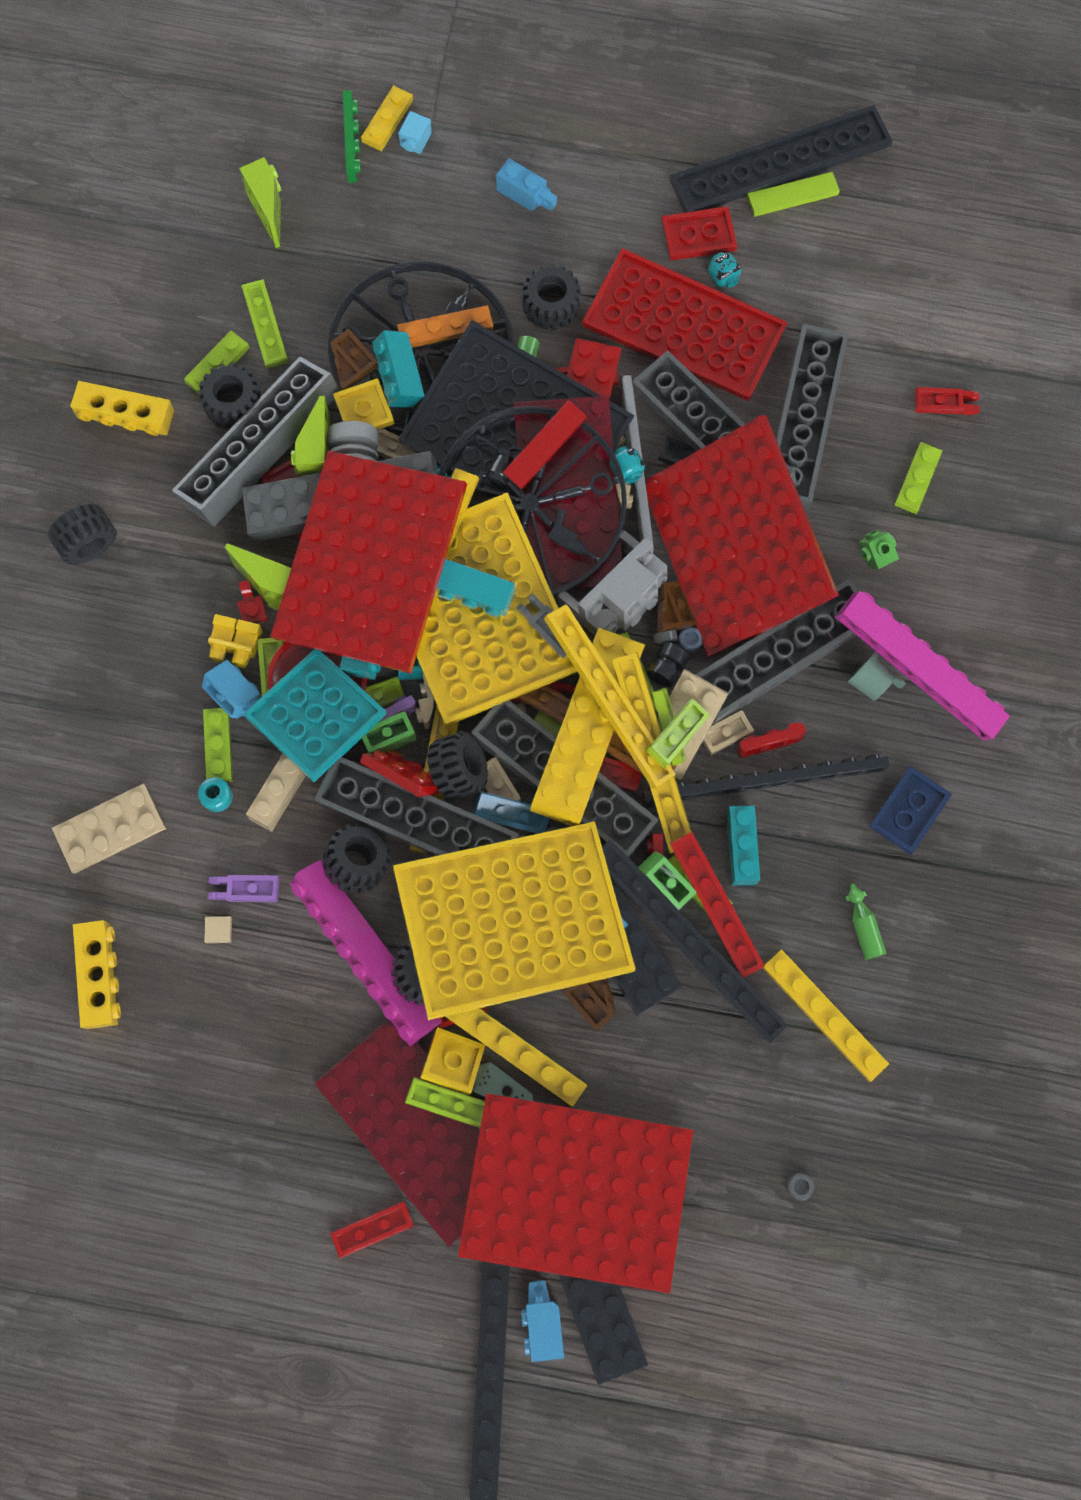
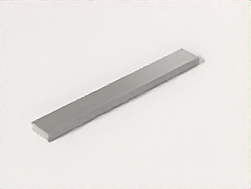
[620,375,654,553]

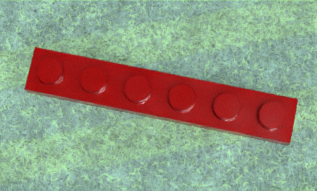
[669,831,765,978]

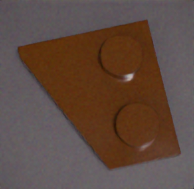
[330,329,379,390]
[657,581,697,633]
[563,978,617,1031]

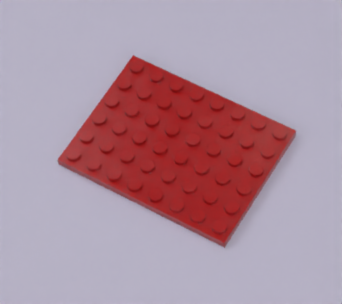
[645,415,839,657]
[270,451,468,674]
[458,1093,693,1294]

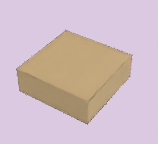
[204,917,232,943]

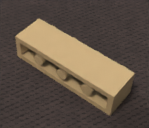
[246,754,306,832]

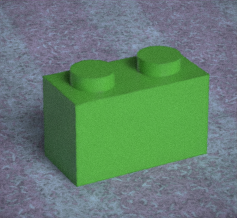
[362,711,416,753]
[638,851,697,910]

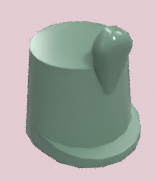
[847,651,905,701]

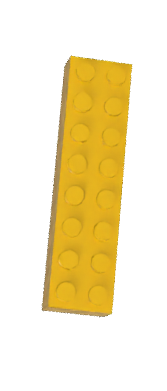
[530,628,645,826]

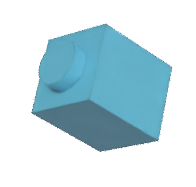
[399,111,432,154]

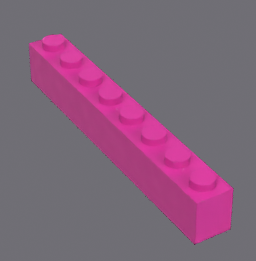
[835,591,1010,741]
[289,860,442,1047]

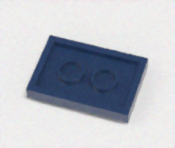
[869,766,952,855]

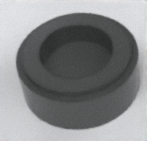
[652,630,678,644]
[787,1173,814,1201]

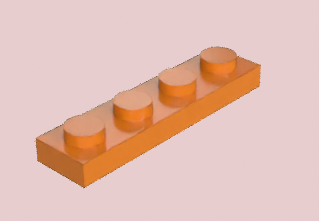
[397,305,494,348]

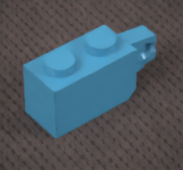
[496,159,557,211]
[202,660,260,719]
[521,1280,564,1362]

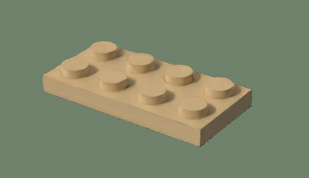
[658,669,729,780]
[52,783,166,874]

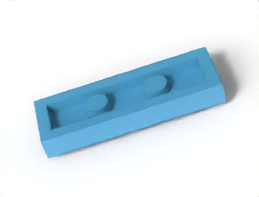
[472,791,550,834]

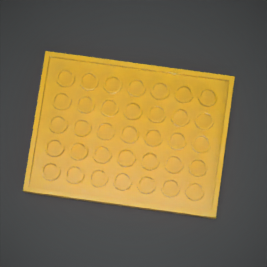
[416,493,577,726]
[393,822,636,1020]

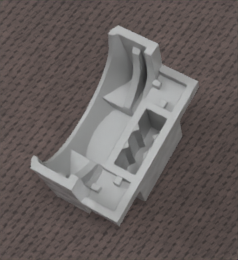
[558,531,668,636]

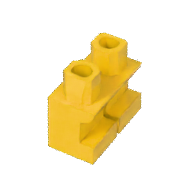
[208,614,263,668]

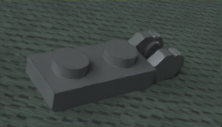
[517,594,567,659]

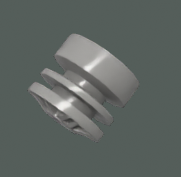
[327,421,378,461]

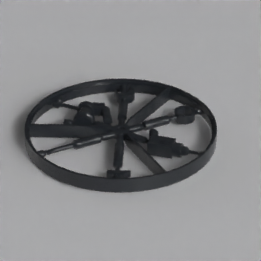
[328,262,514,436]
[438,406,627,597]

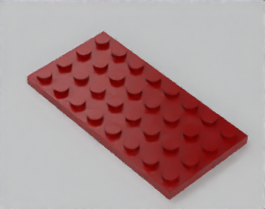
[582,248,788,402]

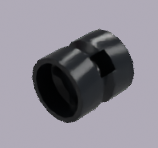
[646,642,690,688]

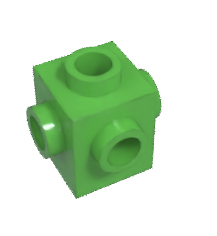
[859,530,899,569]

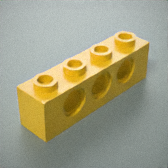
[70,381,175,436]
[73,920,121,1029]

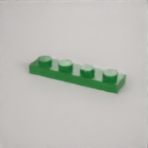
[343,90,361,183]

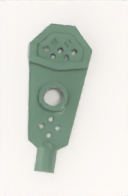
[473,1062,534,1102]

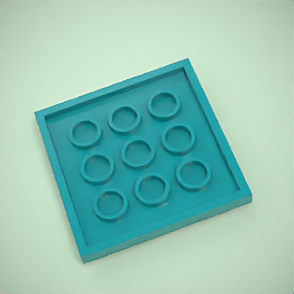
[244,649,387,782]

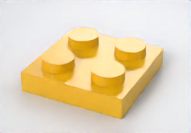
[333,378,394,430]
[420,1027,485,1096]

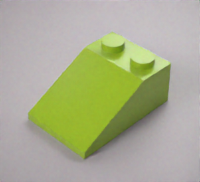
[239,157,281,248]
[291,396,330,477]
[225,543,291,610]

